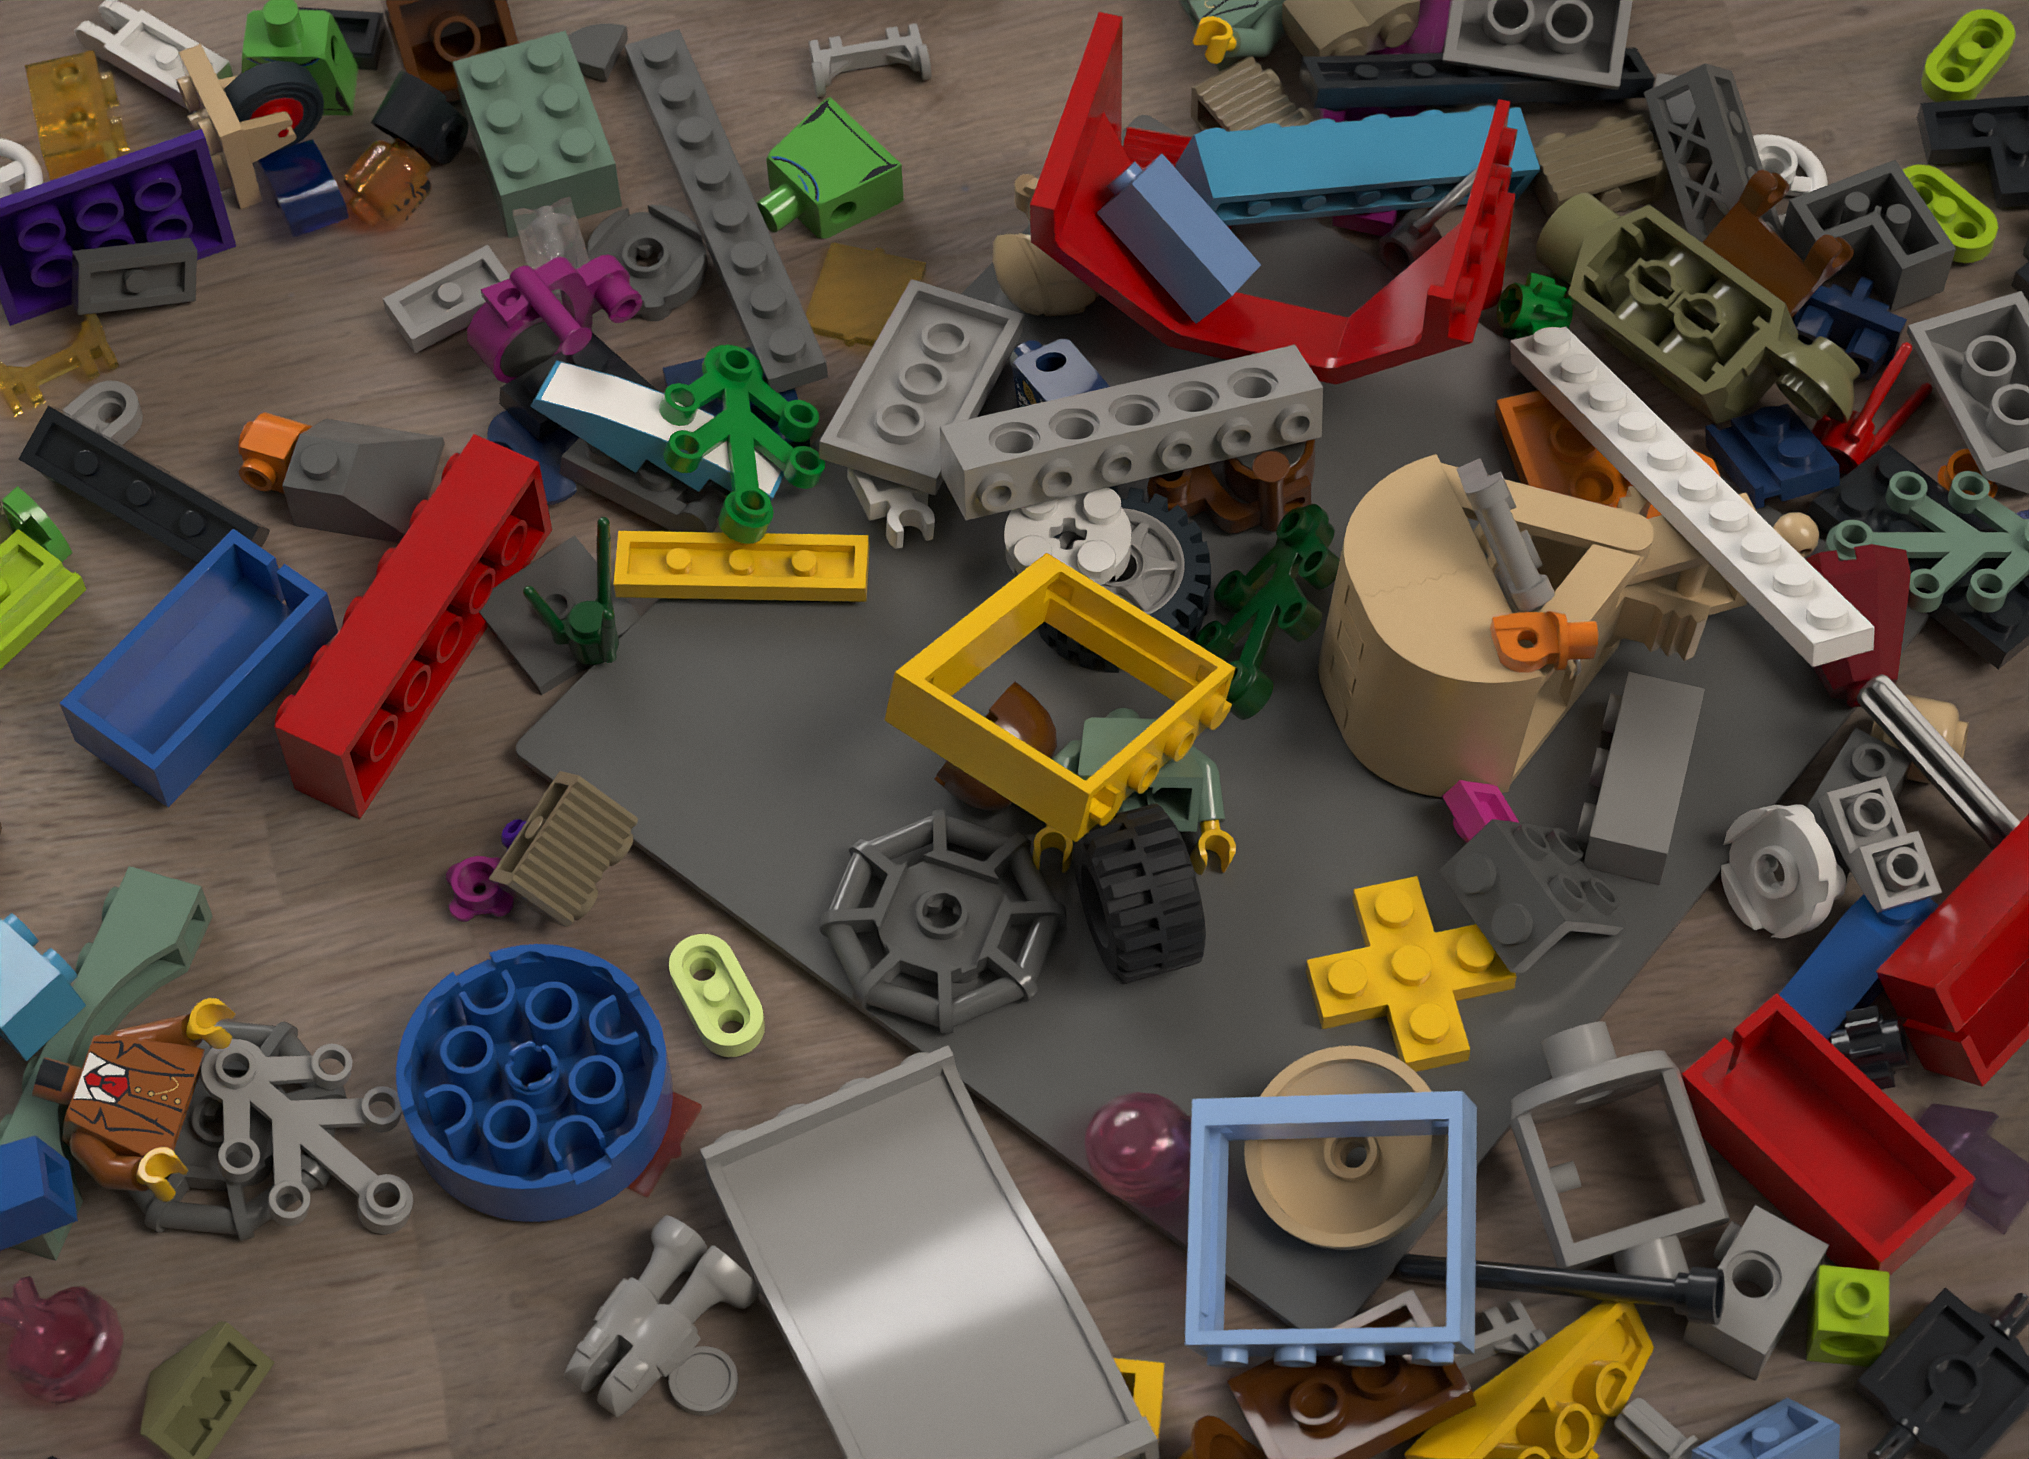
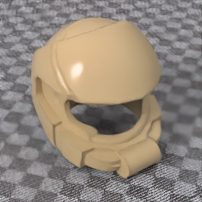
[993,174,1100,316]

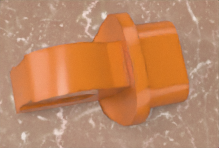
[1490,611,1598,672]

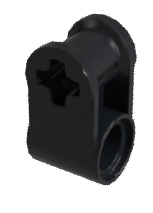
[371,71,468,165]

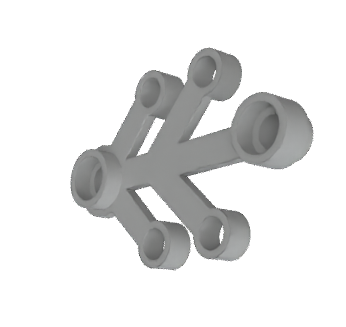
[201,1039,413,1234]

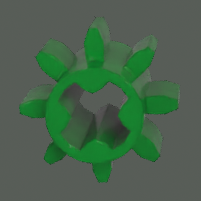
[1497,272,1573,340]

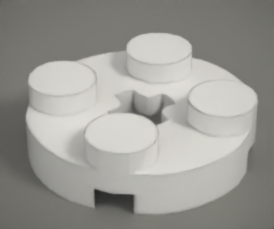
[1004,488,1131,585]
[1721,804,1846,938]

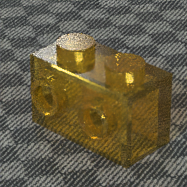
[25,50,129,180]

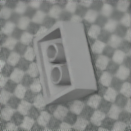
[1442,0,1633,90]
[1907,291,2029,493]

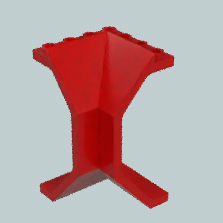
[1030,12,1518,385]

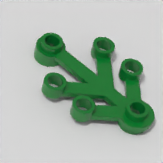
[659,345,825,544]

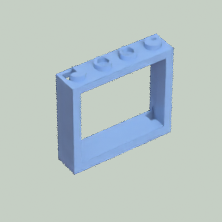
[1185,1091,1477,1368]

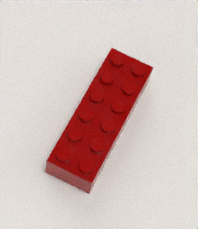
[274,434,553,819]

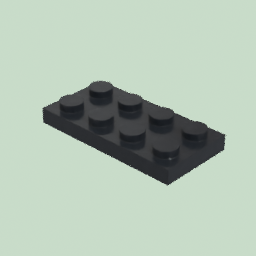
[1806,444,2029,670]

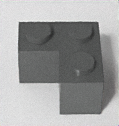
[1783,160,1956,311]

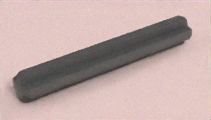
[1857,674,2020,850]

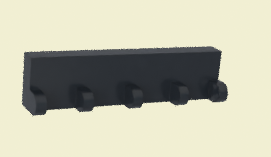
[18,405,270,563]

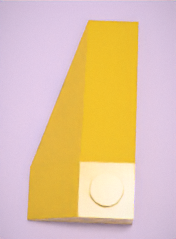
[1404,1300,1655,1459]

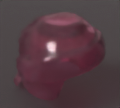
[1084,1092,1192,1207]
[0,1276,124,1405]

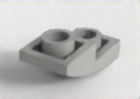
[1818,776,1942,913]

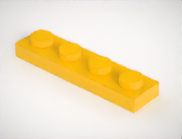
[614,531,870,602]

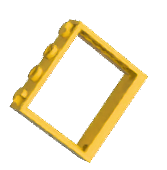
[884,553,1235,842]

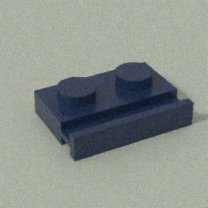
[1705,403,1840,509]

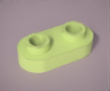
[669,934,765,1057]

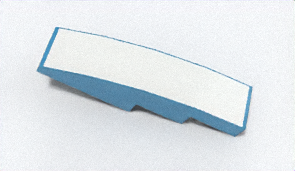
[531,361,784,500]

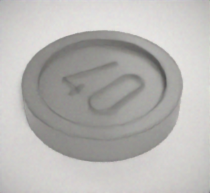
[669,1346,739,1416]

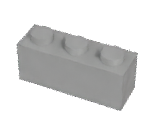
[1576,672,1705,885]

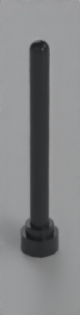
[1395,1254,1725,1325]

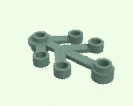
[1823,471,2029,613]

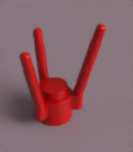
[1811,342,1933,474]

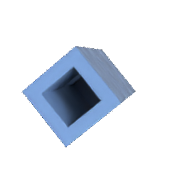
[1097,154,1261,323]

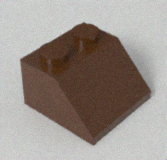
[381,0,519,103]

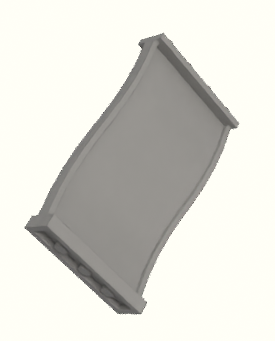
[700,1045,1159,1459]

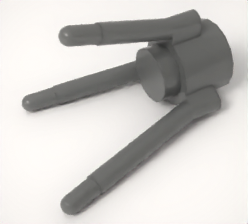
[1379,167,1478,276]

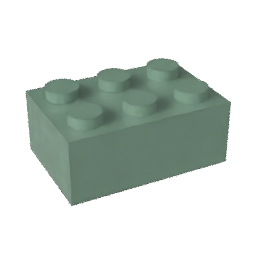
[453,30,622,238]

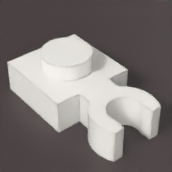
[847,468,935,549]

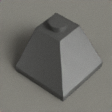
[282,419,445,543]

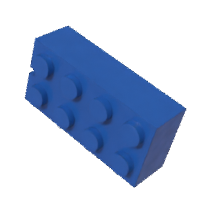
[59,529,338,808]

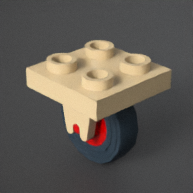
[176,44,324,209]

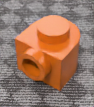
[238,412,312,494]

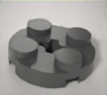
[587,205,708,321]

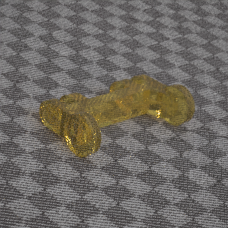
[0,313,119,416]

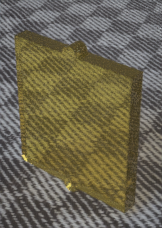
[805,242,926,347]

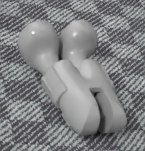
[564,1215,760,1418]

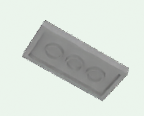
[819,279,1024,495]

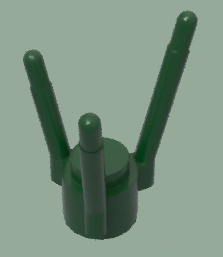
[523,517,619,665]

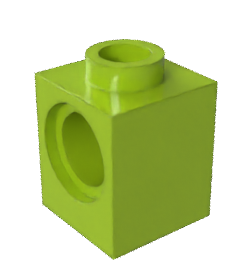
[1806,1265,1889,1367]

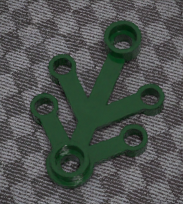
[1194,504,1340,720]

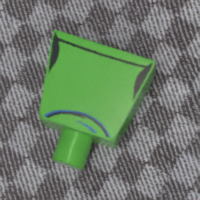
[242,0,358,116]
[756,97,904,239]

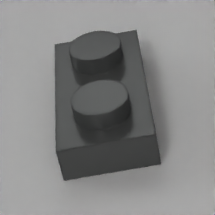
[71,238,197,315]

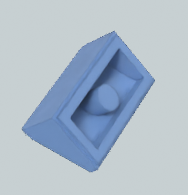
[1692,1397,1840,1459]

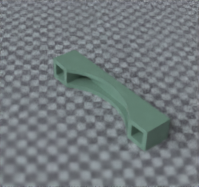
[0,866,213,1261]

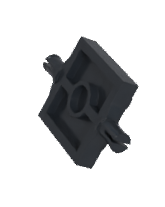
[1853,1287,2029,1459]

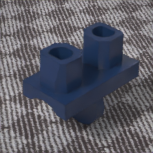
[1792,277,1907,380]

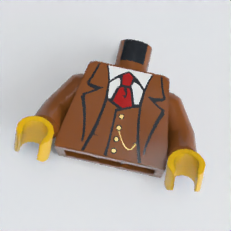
[32,998,235,1202]

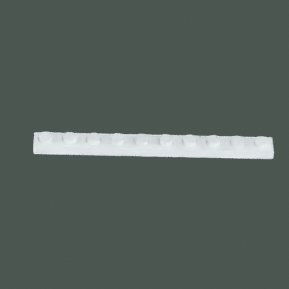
[1510,326,1874,667]

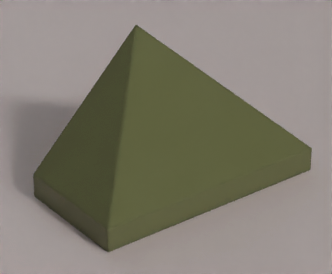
[140,1321,275,1459]

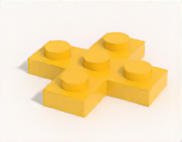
[1306,876,1516,1072]

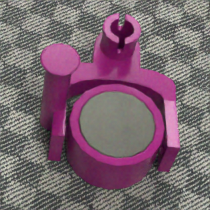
[467,254,643,384]

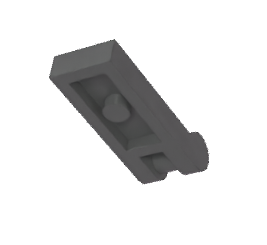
[560,438,731,532]

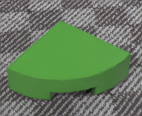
[2,486,72,562]

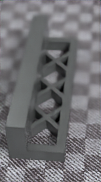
[1644,63,1787,244]

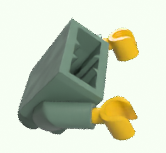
[1179,0,1285,72]
[1033,708,1236,875]

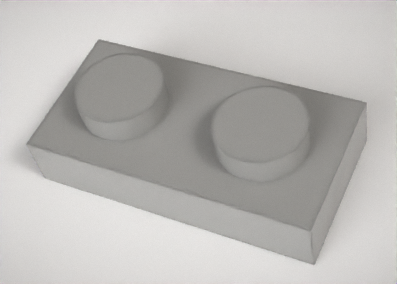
[383,245,510,353]

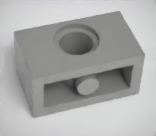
[1683,1205,1829,1381]

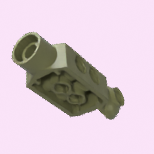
[1536,193,1860,424]

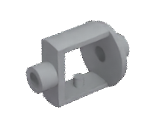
[1510,1021,1730,1279]

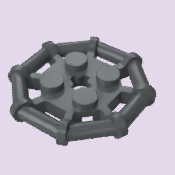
[819,809,1067,1034]
[126,1020,347,1241]

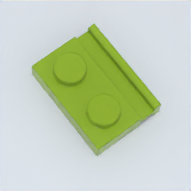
[0,529,86,670]

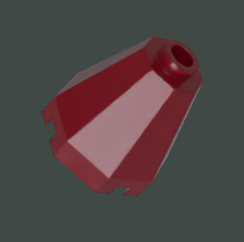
[1805,544,1911,707]

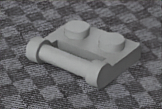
[1457,458,1555,611]

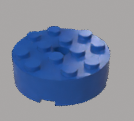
[396,944,673,1222]

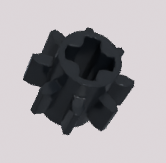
[1831,1005,1910,1090]

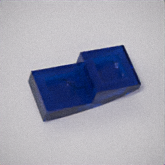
[258,139,349,238]

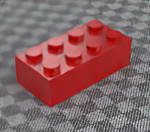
[1876,814,2029,1087]
[1681,993,1976,1276]

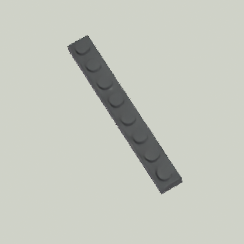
[624,29,828,393]

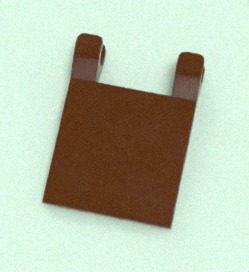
[1702,169,1854,318]

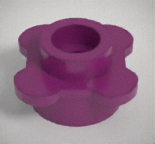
[446,856,514,922]

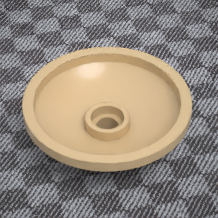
[1244,1046,1448,1250]

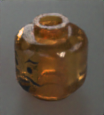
[343,138,432,227]

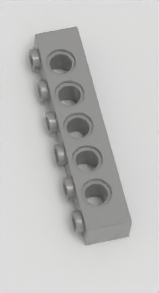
[940,345,1323,520]

